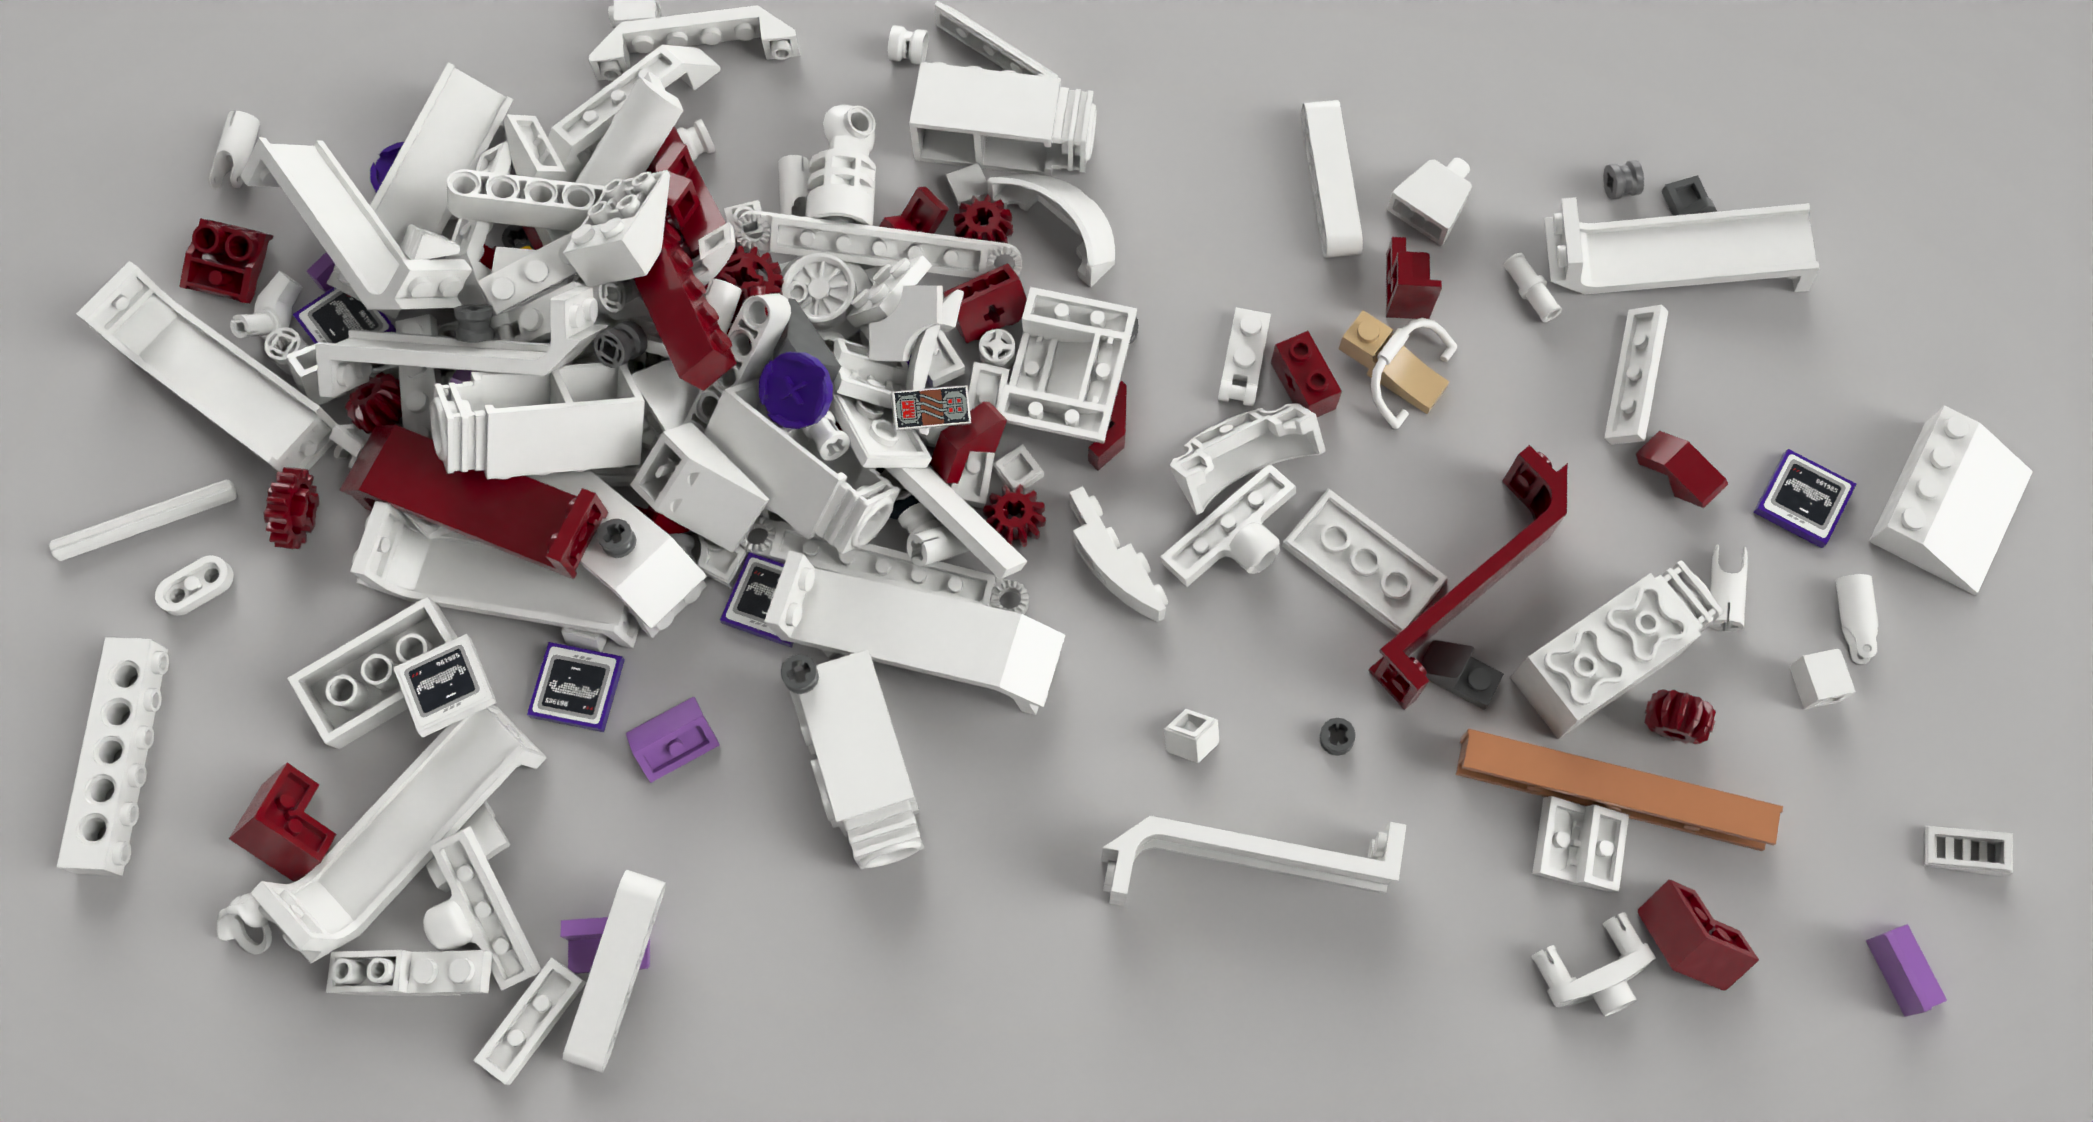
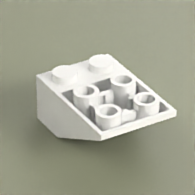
[563,170,670,287]
[630,422,770,552]

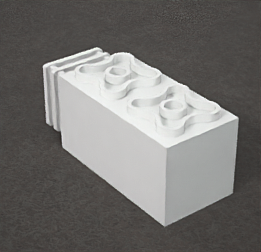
[909,62,1097,177]
[430,363,645,480]
[704,377,901,554]
[1510,560,1724,739]
[790,649,924,869]

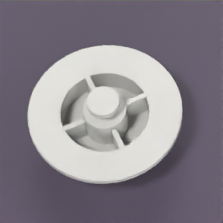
[780,253,871,346]

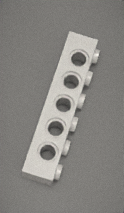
[57,637,169,876]

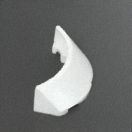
[987,174,1115,288]
[1170,403,1326,515]

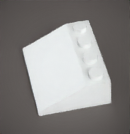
[1869,405,2033,595]

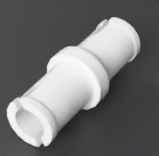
[1503,252,1562,323]

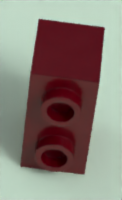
[943,263,1027,343]
[1271,330,1342,417]

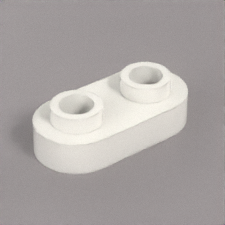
[155,555,234,616]

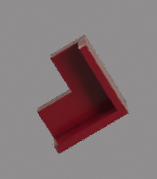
[1386,237,1442,319]
[229,762,337,882]
[1638,879,1759,991]

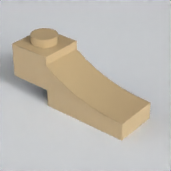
[1339,310,1449,414]

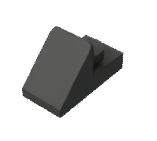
[1421,640,1504,710]

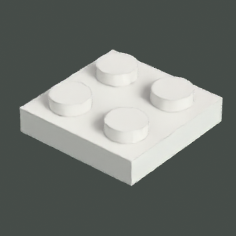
[846,255,932,328]

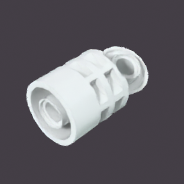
[805,104,876,226]

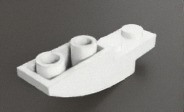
[1069,486,1168,622]
[326,950,493,996]

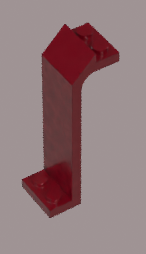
[339,425,609,579]
[1368,445,1568,710]

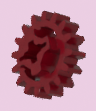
[704,245,784,323]
[263,467,320,549]

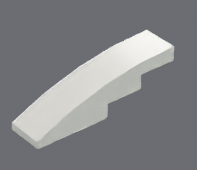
[503,114,572,246]

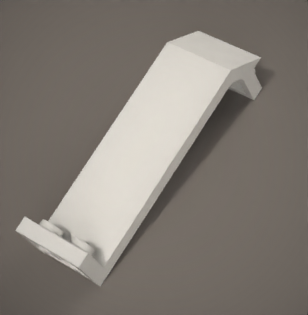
[327,62,514,319]
[241,137,472,310]
[1544,197,1819,295]
[76,261,338,472]
[315,286,608,398]
[526,470,707,638]
[350,501,640,648]
[764,551,1065,715]
[250,705,547,964]
[1101,816,1406,906]

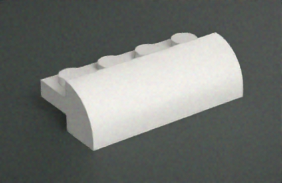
[575,72,684,186]

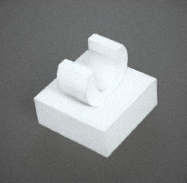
[329,424,371,468]

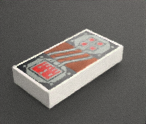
[891,385,971,431]

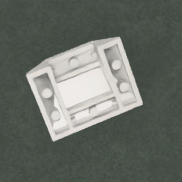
[997,287,1137,443]

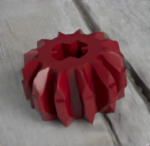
[953,194,1013,244]
[345,372,402,434]
[983,484,1046,548]
[1644,689,1716,744]

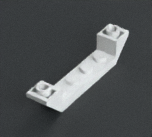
[589,5,800,81]
[548,45,721,182]
[445,141,516,305]

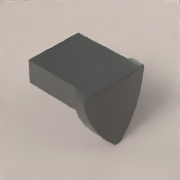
[1661,175,1717,216]

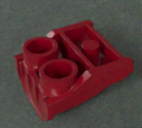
[179,218,274,304]

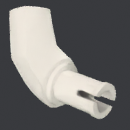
[230,271,303,340]

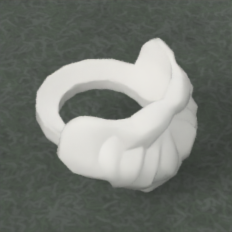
[216,893,272,955]

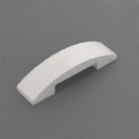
[608,222,736,319]
[906,289,964,438]

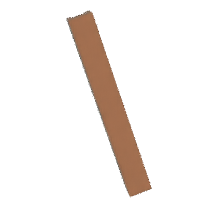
[1456,729,1783,851]

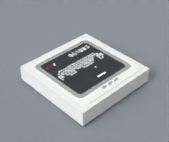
[393,634,497,737]

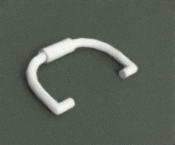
[1371,318,1457,429]

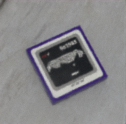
[293,287,396,344]
[1753,449,1857,548]
[720,552,794,648]
[527,642,625,732]

